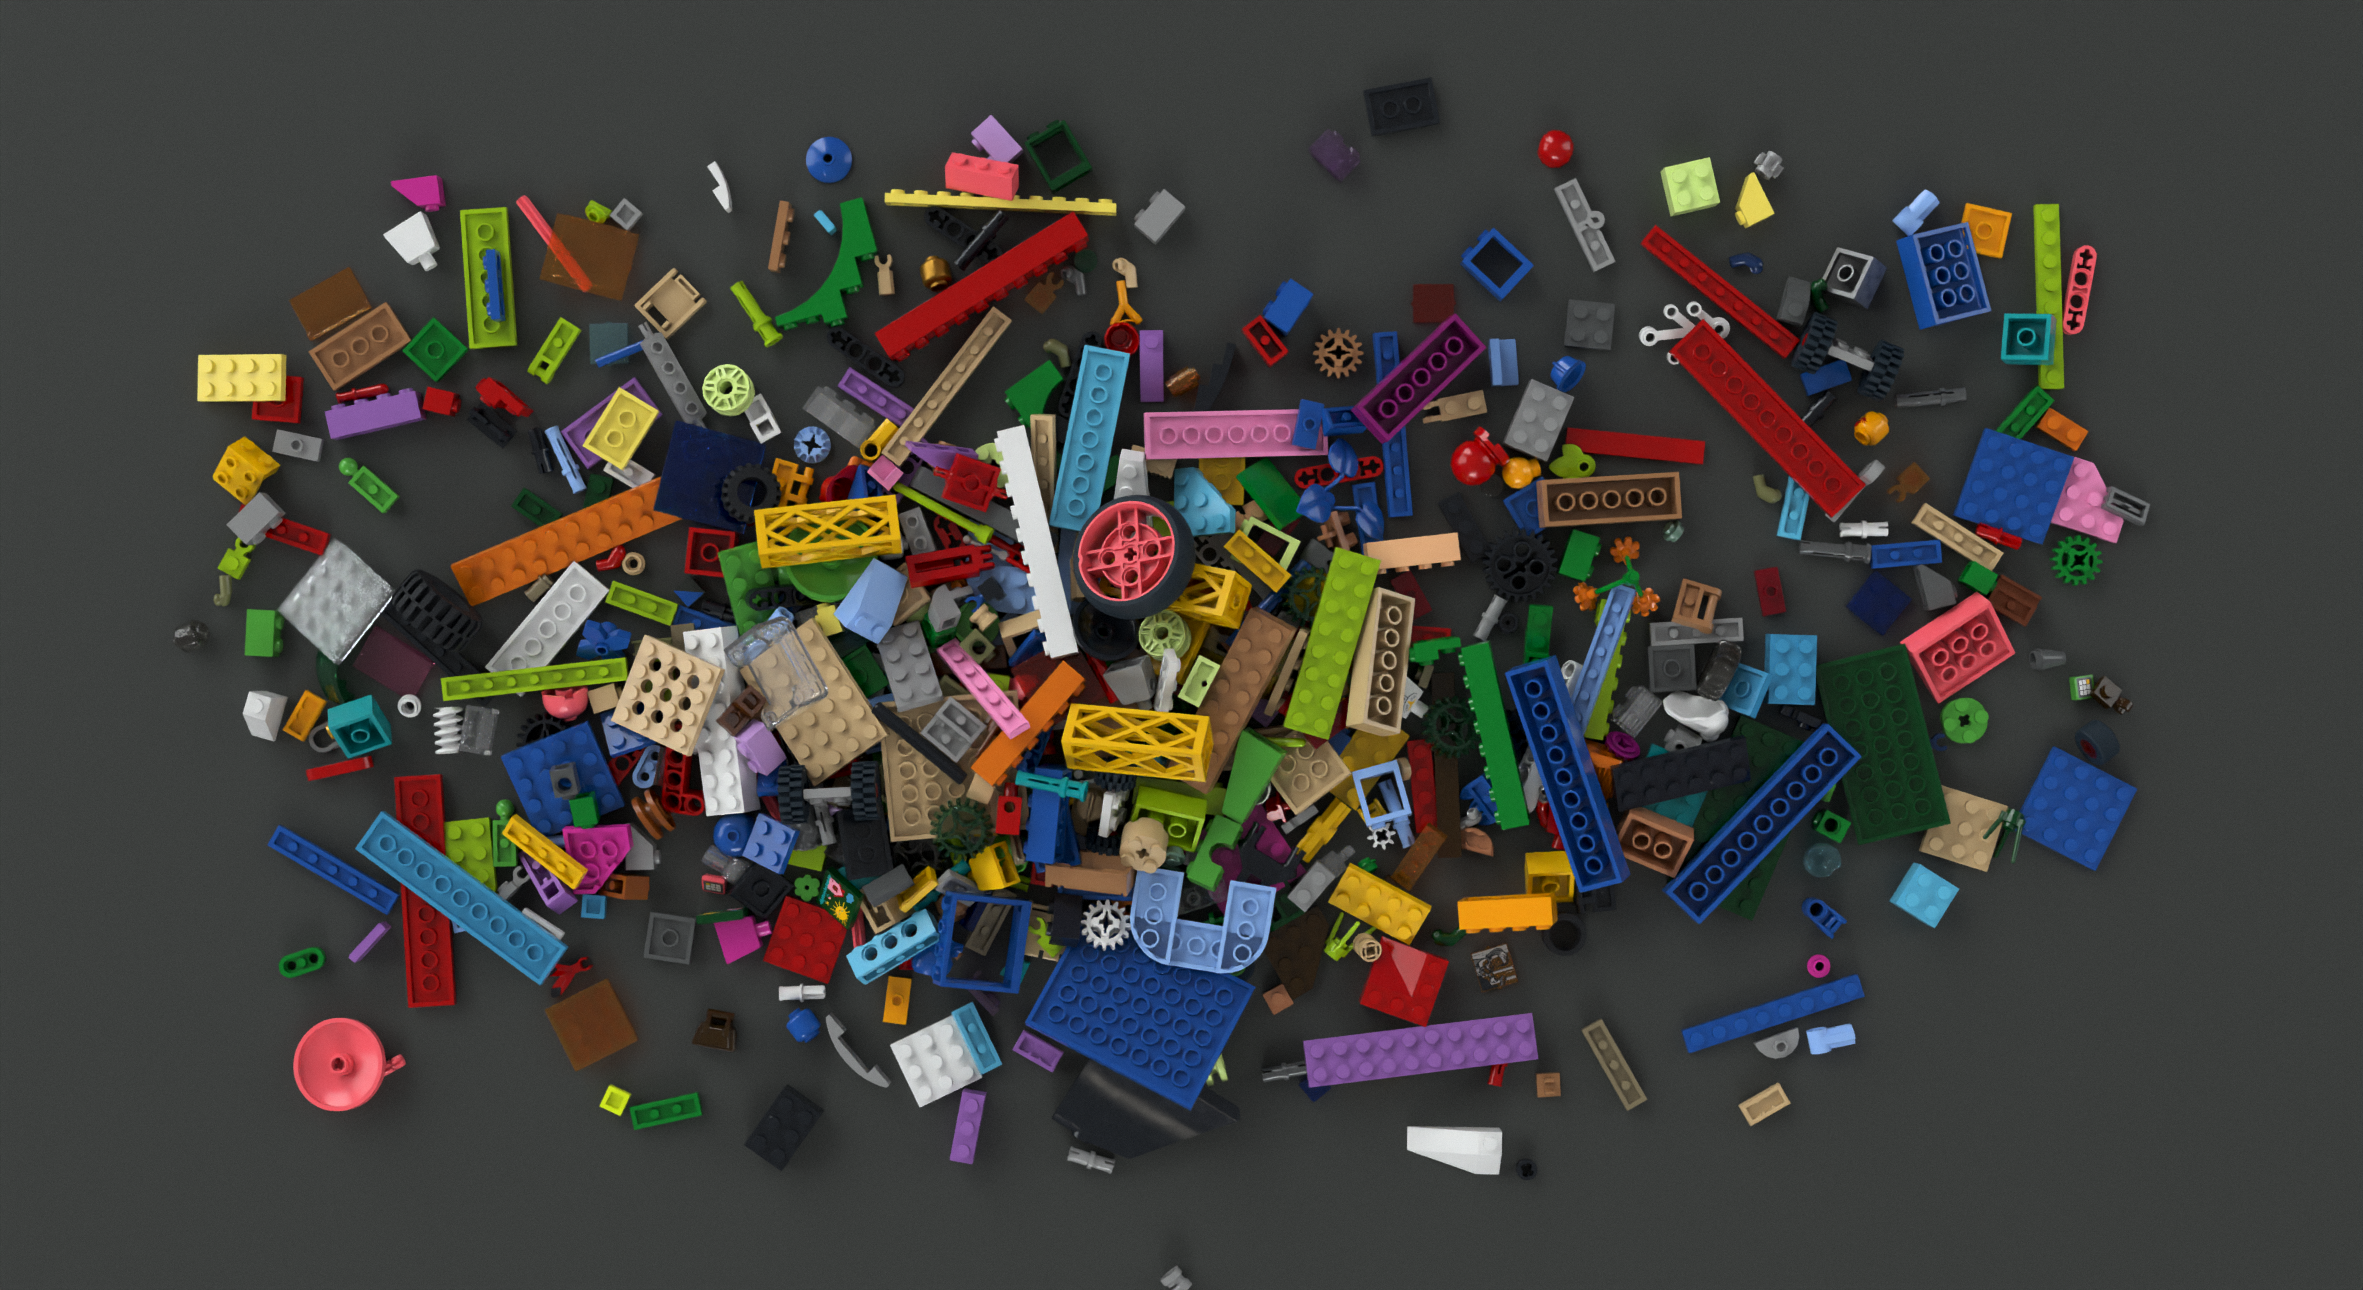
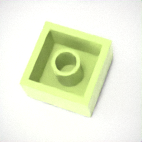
[1660,157,1720,217]

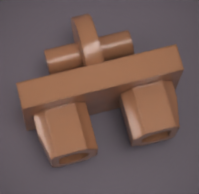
[1317,511,1358,551]

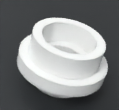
[398,694,422,717]

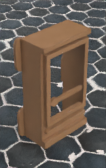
[1045,848,1137,897]

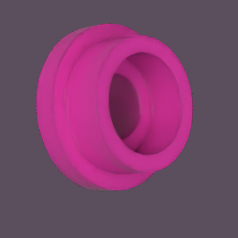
[1807,954,1830,978]

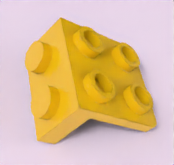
[213,436,280,505]

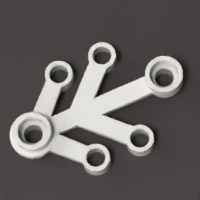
[1639,301,1730,365]

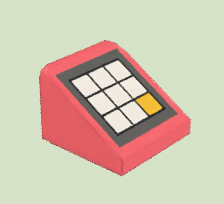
[701,873,728,895]

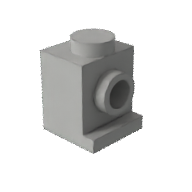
[1664,724,1703,752]

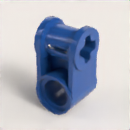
[1802,897,1847,939]

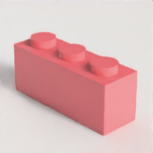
[945,152,1019,201]

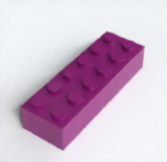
[1351,313,1486,444]

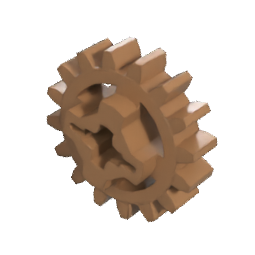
[1313,328,1364,379]

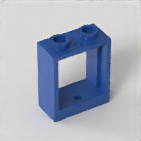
[1460,227,1534,301]

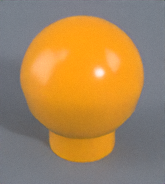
[1502,457,1541,489]

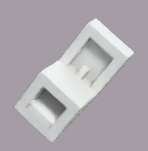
[744,393,782,444]

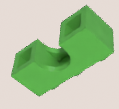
[1186,814,1244,892]

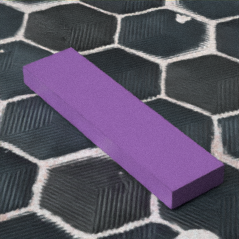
[837,367,914,427]

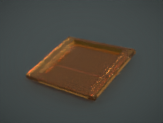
[539,213,639,301]

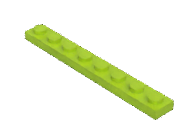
[2033,204,2064,390]
[441,657,629,701]

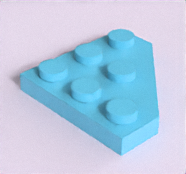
[1174,467,1236,537]

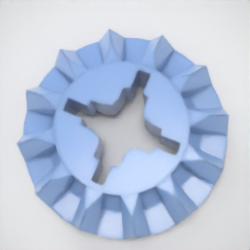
[794,427,831,463]

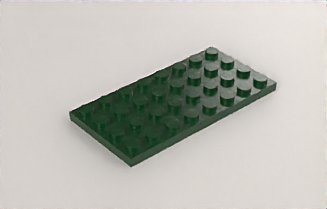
[1816,643,1951,845]
[1666,715,1804,921]

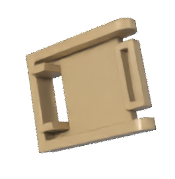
[634,268,707,340]

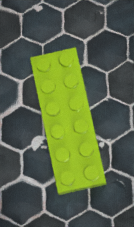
[460,207,517,349]

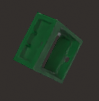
[1024,120,1093,194]

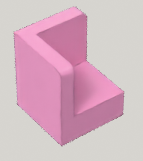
[867,455,904,491]

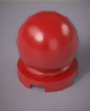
[1450,427,1510,485]

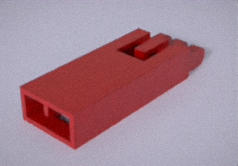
[906,545,995,588]

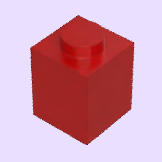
[422,386,461,417]

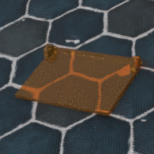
[289,267,372,341]

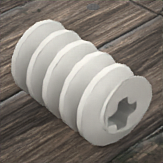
[433,706,465,754]

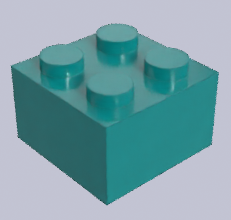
[2001,313,2057,365]
[328,694,392,759]

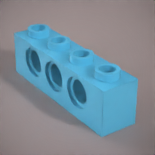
[846,909,940,985]

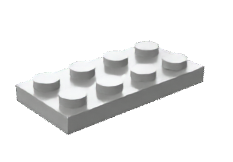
[877,620,944,713]

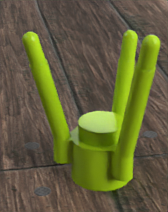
[1324,912,1377,961]

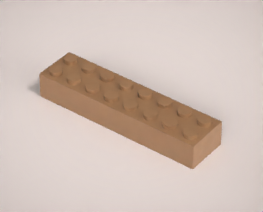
[1168,606,1297,794]

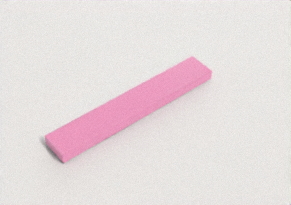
[936,638,1030,740]

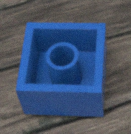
[1262,278,1314,337]

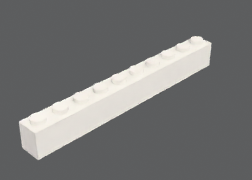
[994,425,1079,660]

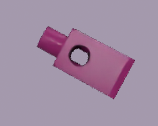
[714,915,773,964]

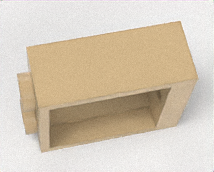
[998,610,1041,670]

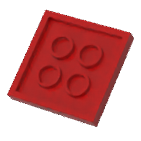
[763,895,848,984]

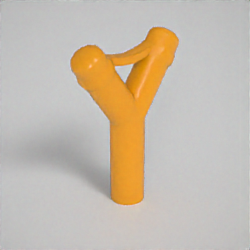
[1110,280,1143,326]

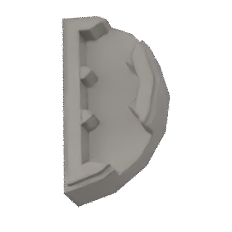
[1754,1027,1800,1059]

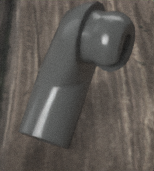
[1060,266,1087,296]

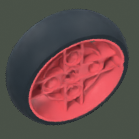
[1073,495,1196,619]

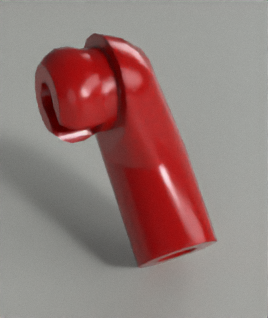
[596,545,626,572]

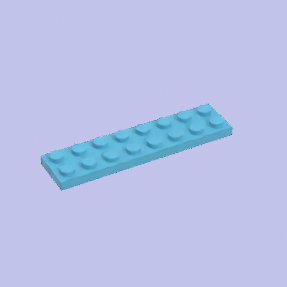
[1049,345,1130,532]

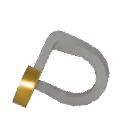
[309,720,340,753]

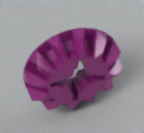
[1604,731,1640,761]

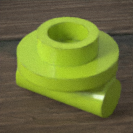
[585,200,612,224]

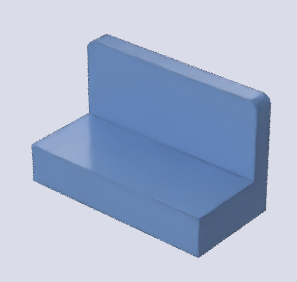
[1487,338,1519,387]

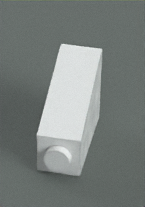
[243,691,288,741]

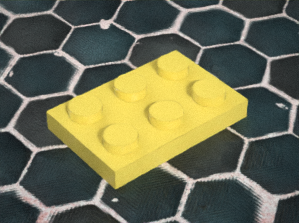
[582,387,660,471]

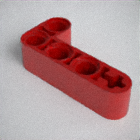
[661,721,706,816]

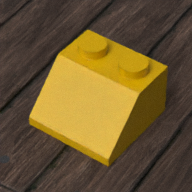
[1525,851,1575,902]

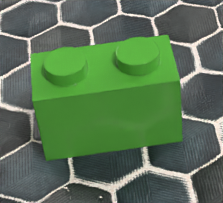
[245,609,284,657]

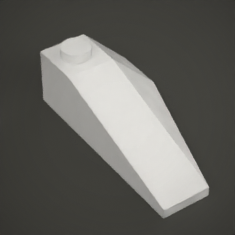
[1407,1126,1502,1174]

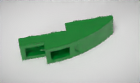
[1523,604,1553,664]

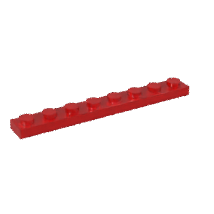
[1640,225,1800,359]

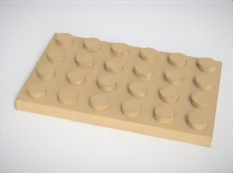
[740,618,890,787]

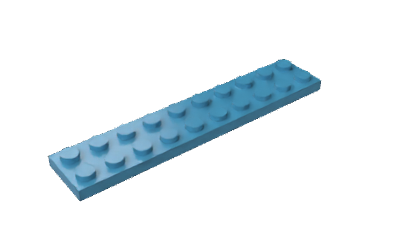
[355,811,568,985]

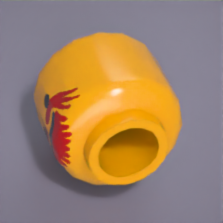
[1854,411,1889,446]

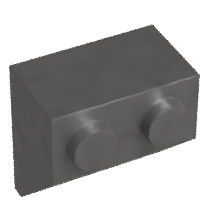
[1822,247,1887,309]

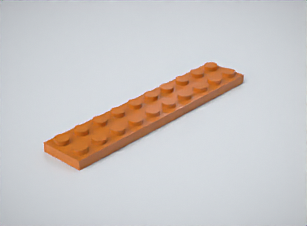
[451,475,684,606]

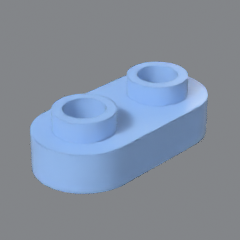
[632,745,666,788]

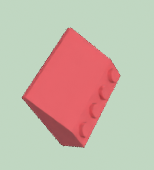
[1900,592,2015,704]

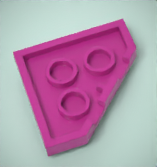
[562,824,634,894]

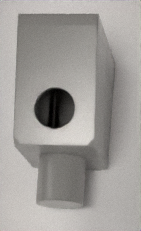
[1103,654,1158,710]

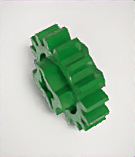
[2050,535,2103,586]

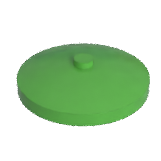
[785,520,878,603]

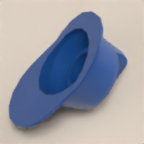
[1550,356,1586,392]

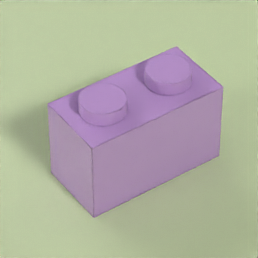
[971,115,1024,163]
[733,719,787,776]

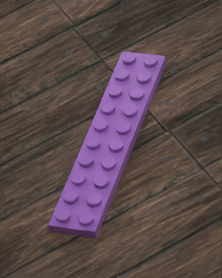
[1303,1013,1538,1088]

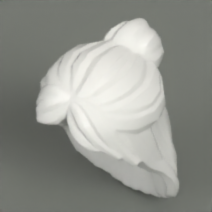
[1663,691,1729,742]

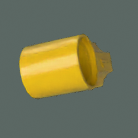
[860,418,899,462]

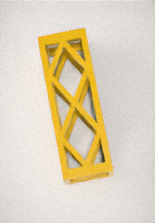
[754,495,902,569]
[1099,555,1252,629]
[1061,703,1214,782]

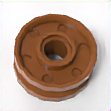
[631,788,676,840]

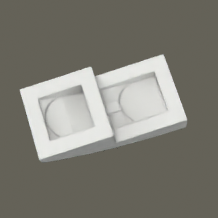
[707,161,732,213]

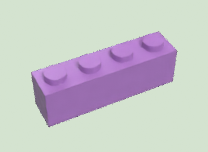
[325,388,427,440]

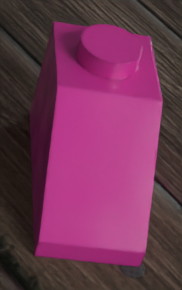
[391,175,446,212]

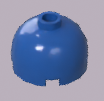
[713,813,756,858]

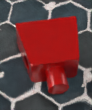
[995,782,1023,835]

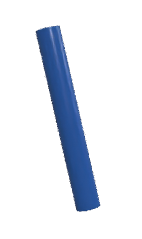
[595,340,643,368]

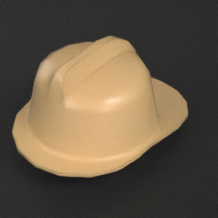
[1071,783,1107,836]

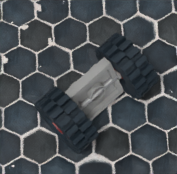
[1791,312,1904,402]
[778,761,882,825]

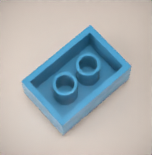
[1763,634,1817,705]

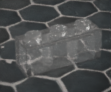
[803,386,877,449]

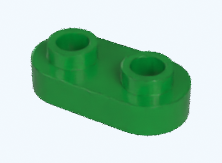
[279,947,326,978]

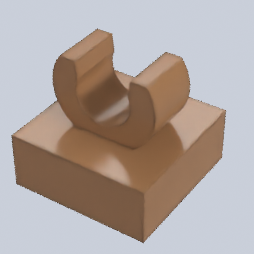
[1535,1072,1561,1097]

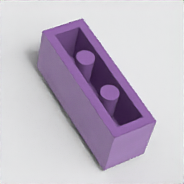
[950,1088,987,1164]

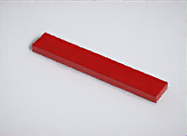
[1565,427,1705,465]

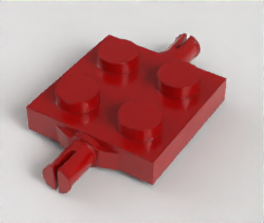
[933,453,1008,512]

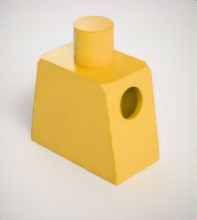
[968,840,1021,891]

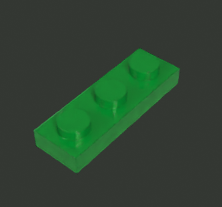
[1995,385,2055,439]
[629,1091,703,1130]

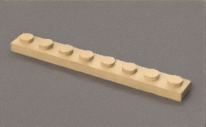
[881,306,1012,467]

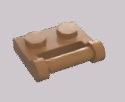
[1671,578,1722,634]

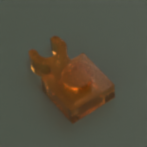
[1024,272,1064,315]
[1887,462,1930,503]

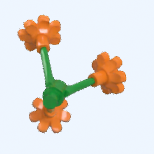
[1573,536,1660,616]

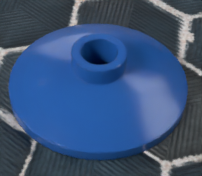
[806,137,852,183]

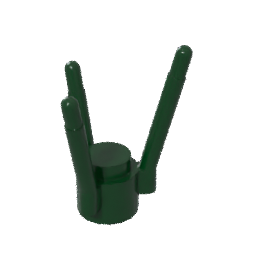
[1983,808,2026,864]

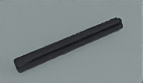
[871,702,967,785]

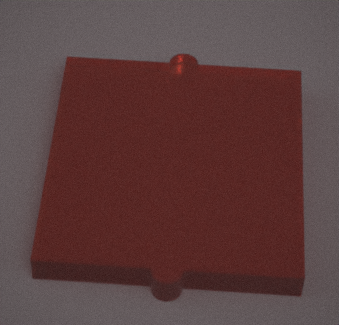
[1411,284,1456,323]

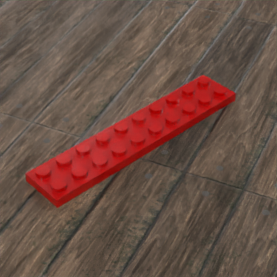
[1669,319,1866,518]
[394,774,457,1008]

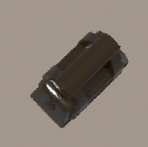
[692,1008,737,1052]

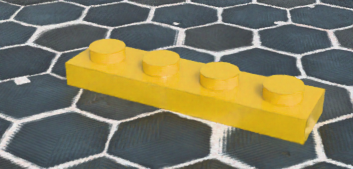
[502,814,588,890]

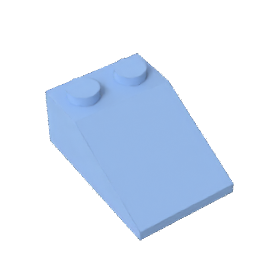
[834,558,908,644]

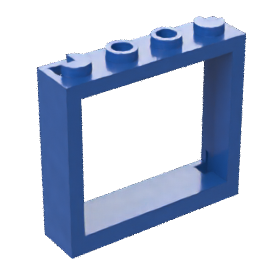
[931,890,1032,994]

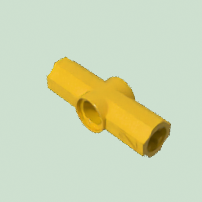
[1296,797,1351,863]

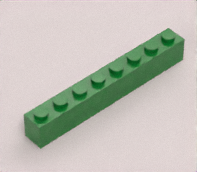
[1458,640,1531,830]

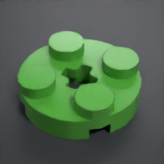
[956,601,1001,647]
[1940,698,1989,743]

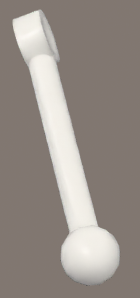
[963,535,1008,561]

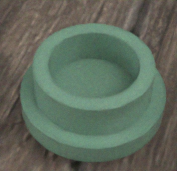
[1663,520,1684,542]
[1164,846,1185,867]

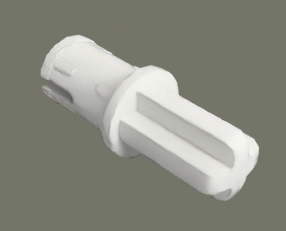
[779,984,826,1002]

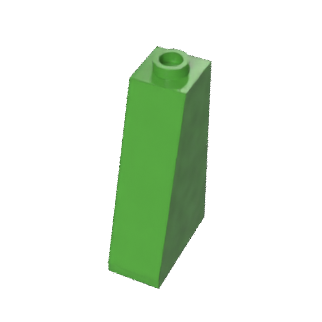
[1222,727,1288,824]

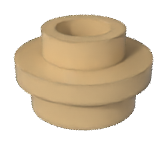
[622,552,646,575]

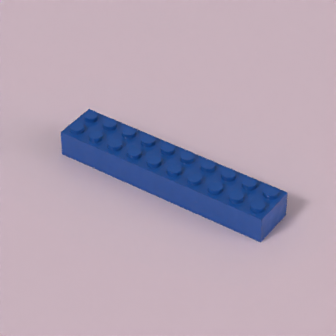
[1505,655,1631,893]
[1662,723,1862,925]

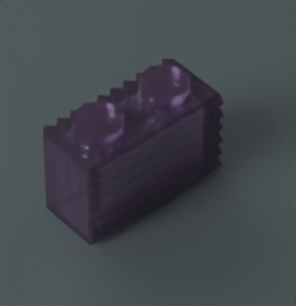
[1308,129,1361,183]

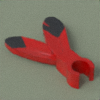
[549,956,593,998]

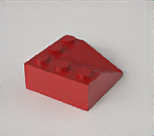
[1359,936,1449,1027]

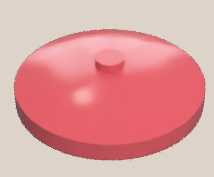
[293,1018,386,1111]

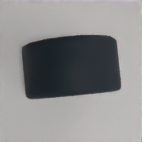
[2075,720,2120,765]

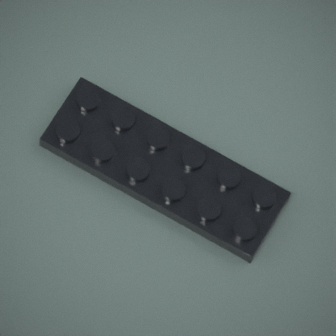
[1610,735,1751,812]

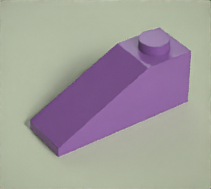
[1140,330,1164,402]
[905,441,978,473]
[518,851,578,915]

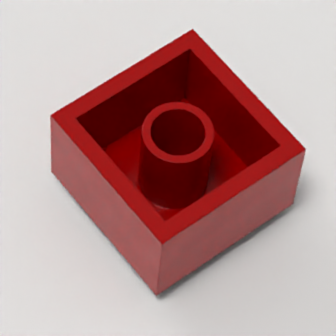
[684,527,739,578]

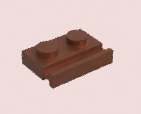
[1986,575,2042,627]

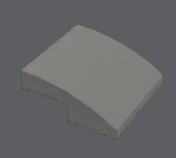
[920,696,987,763]

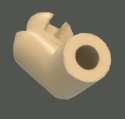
[1112,258,1138,289]

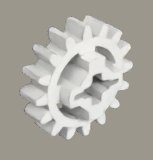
[1081,899,1131,951]

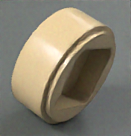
[1393,757,1411,781]

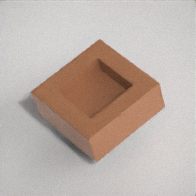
[1262,983,1294,1015]

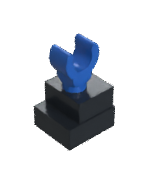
[965,576,1007,613]

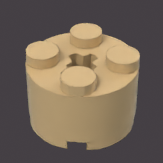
[1119,817,1169,873]

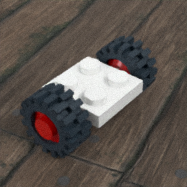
[1085,756,1137,856]

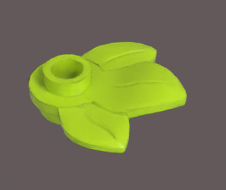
[1549,444,1596,479]

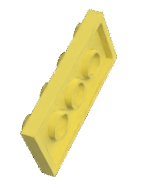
[197,354,286,402]

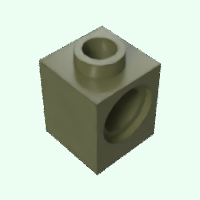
[959,628,997,664]

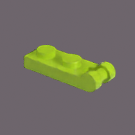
[527,317,582,384]

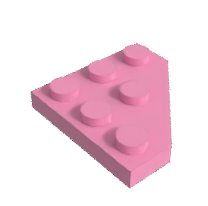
[2051,456,2124,543]

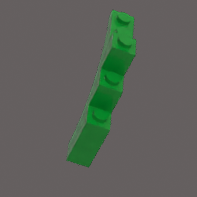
[775,197,879,331]

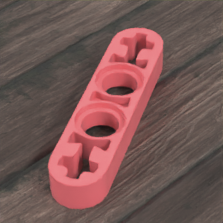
[2062,245,2097,335]

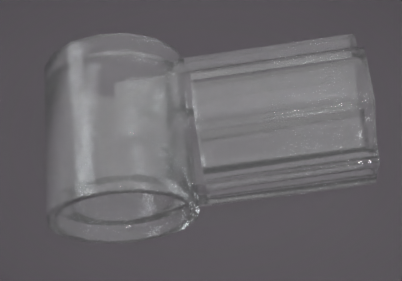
[701,844,751,884]

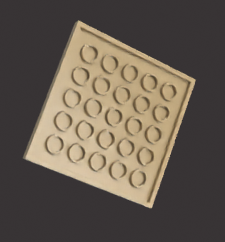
[877,690,1030,842]

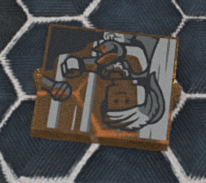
[1470,943,1518,992]

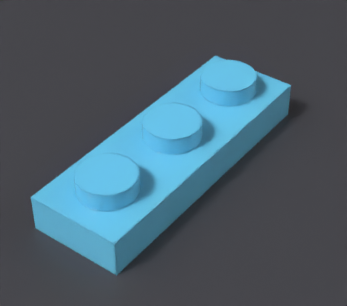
[951,1002,1002,1075]

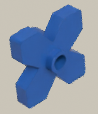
[576,620,632,660]

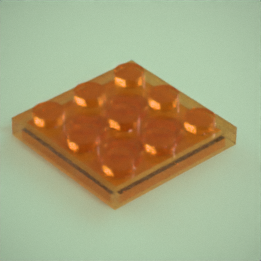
[545,978,639,1072]

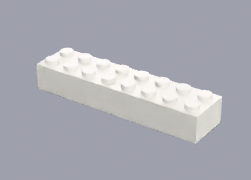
[683,625,760,816]

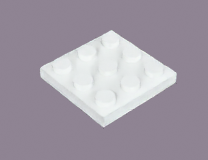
[890,1015,983,1107]

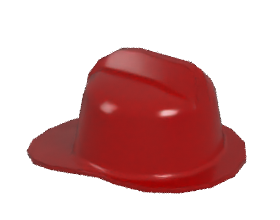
[819,465,858,502]

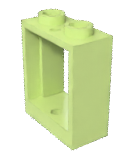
[1228,516,1301,570]
[1178,655,1220,707]

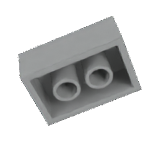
[1502,379,1574,463]

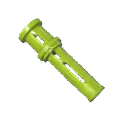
[730,281,783,348]

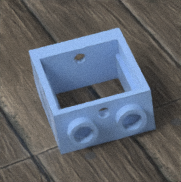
[1352,760,1412,830]

